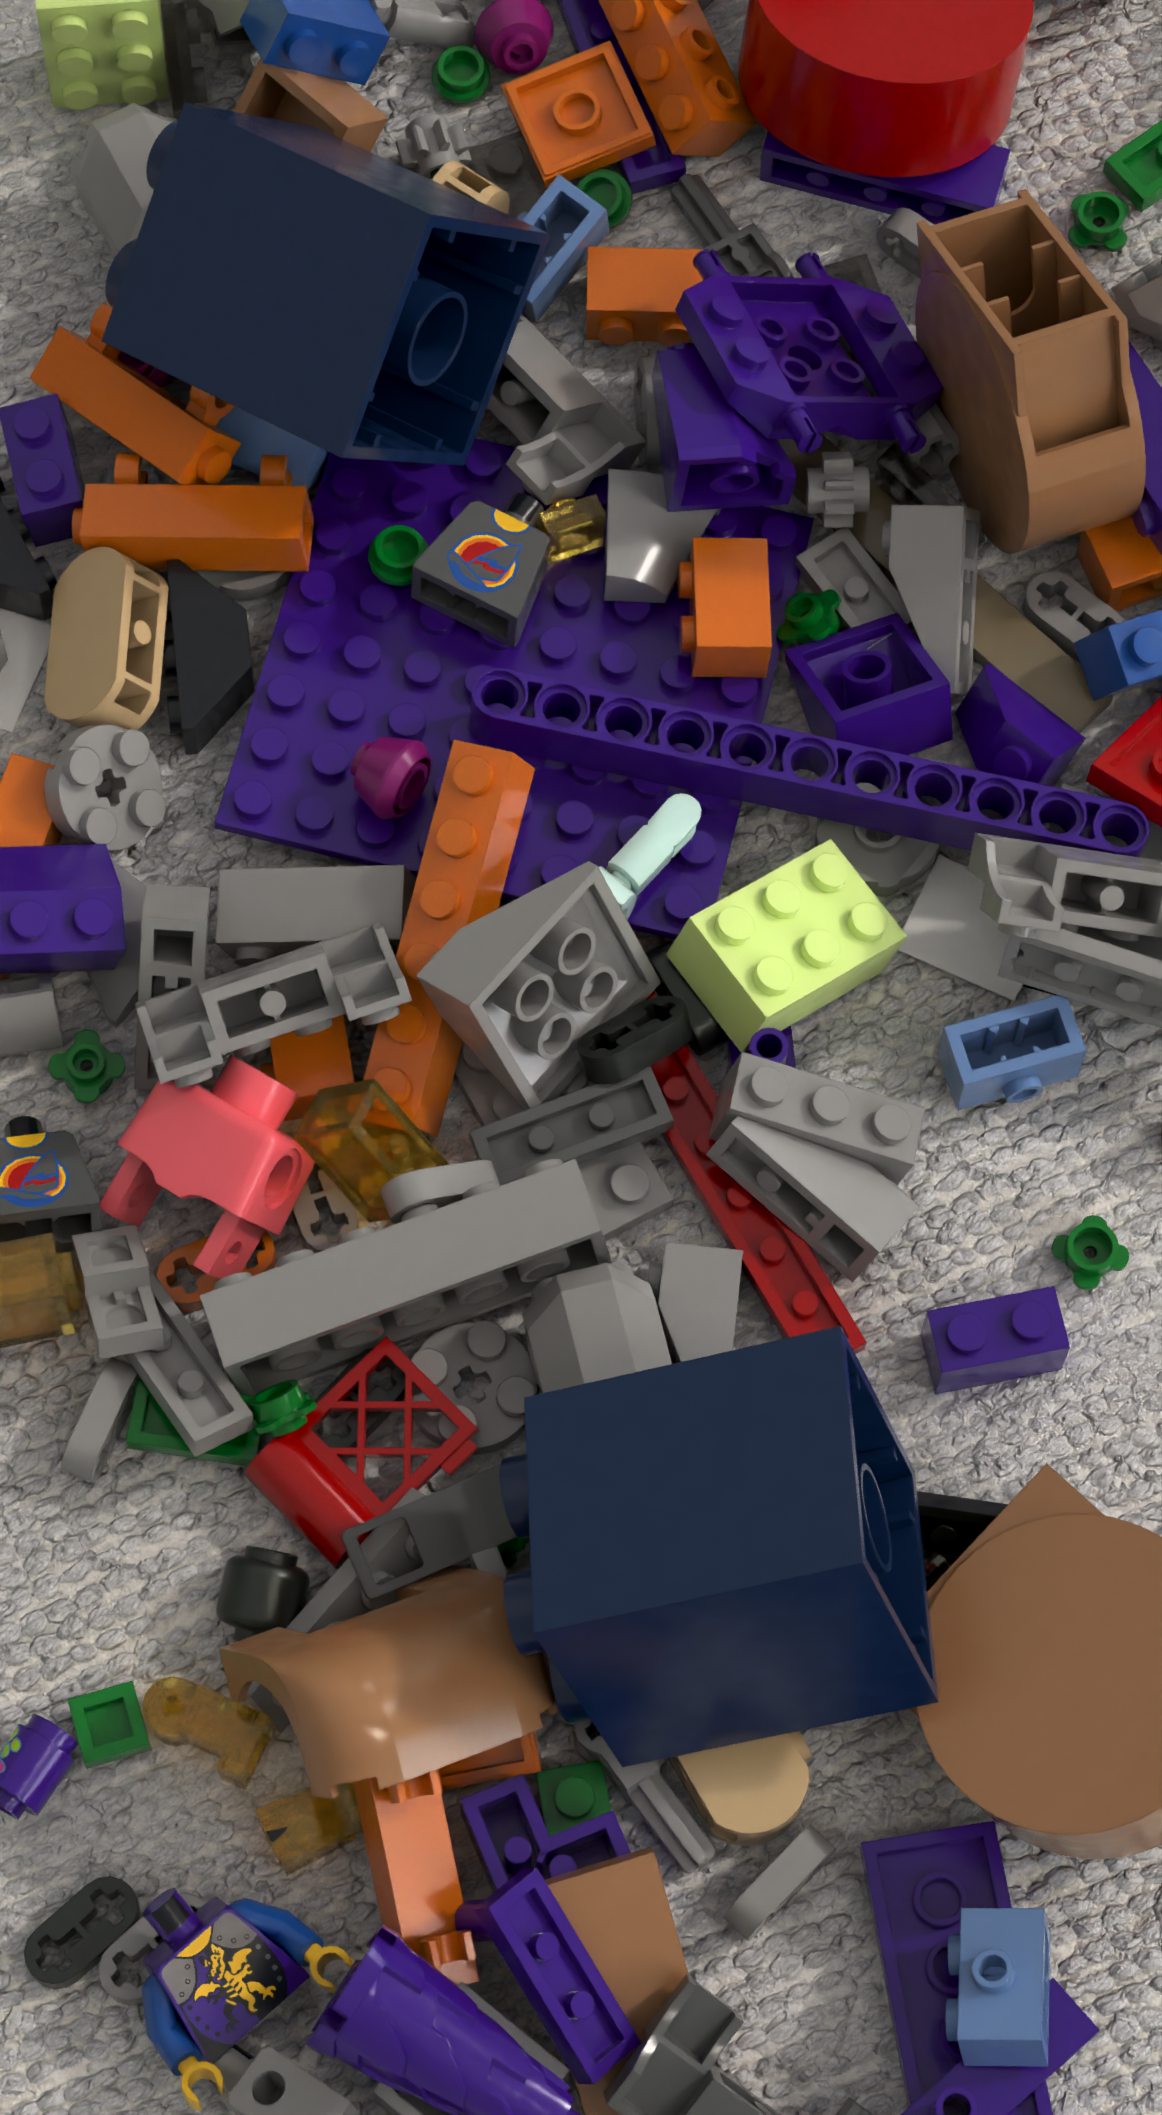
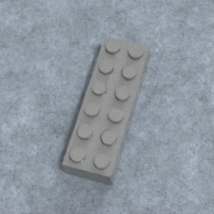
[200,1159,612,1396]

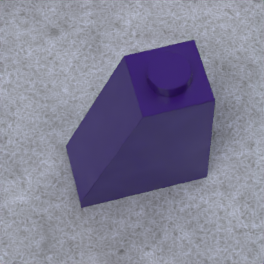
[652,343,796,512]

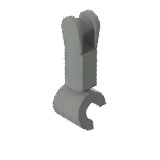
[369,0,476,50]

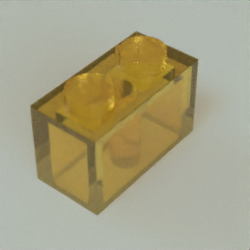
[293,1078,450,1223]
[0,1232,84,1348]

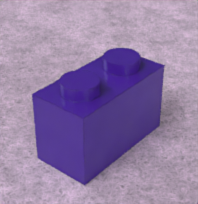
[0,393,85,547]
[920,1286,1070,1395]

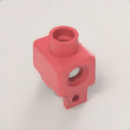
[100,1055,315,1279]

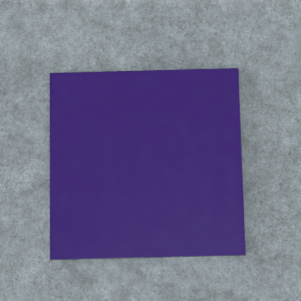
[214,438,814,940]

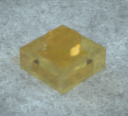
[538,494,606,564]

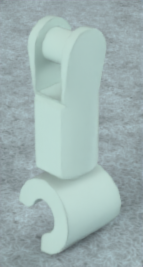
[599,793,701,920]

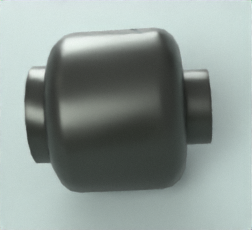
[216,1546,310,1641]

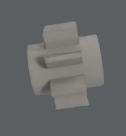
[395,114,472,179]
[805,451,870,528]

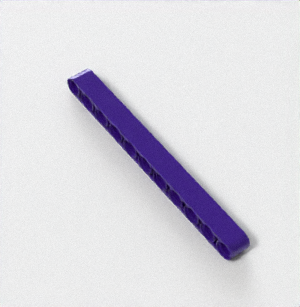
[469,668,1149,857]

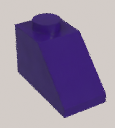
[955,663,1086,787]

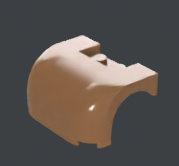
[219,1565,559,1798]

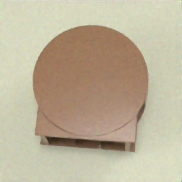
[915,189,1146,554]
[909,1463,1162,1859]

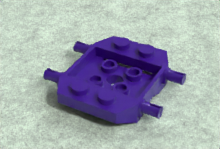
[675,249,943,454]

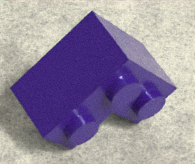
[460,1774,631,1893]

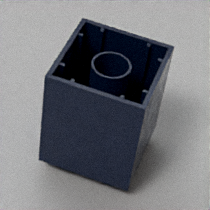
[102,102,551,466]
[499,1326,939,1767]

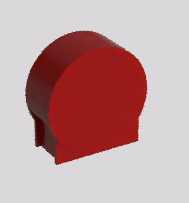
[738,0,1034,177]

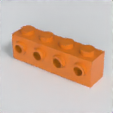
[598,0,757,157]

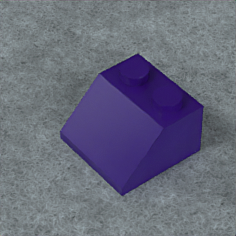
[785,613,953,755]
[0,844,126,974]

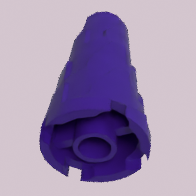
[305,1923,580,2115]

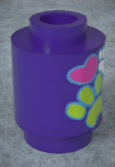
[0,1714,78,1820]

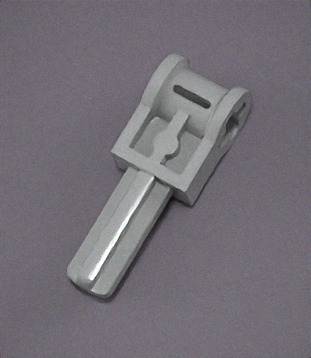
[573,1719,716,1874]

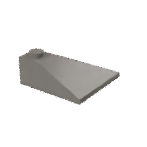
[416,861,661,1110]

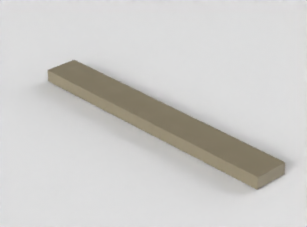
[777,433,1113,733]

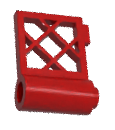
[245,1336,479,1569]

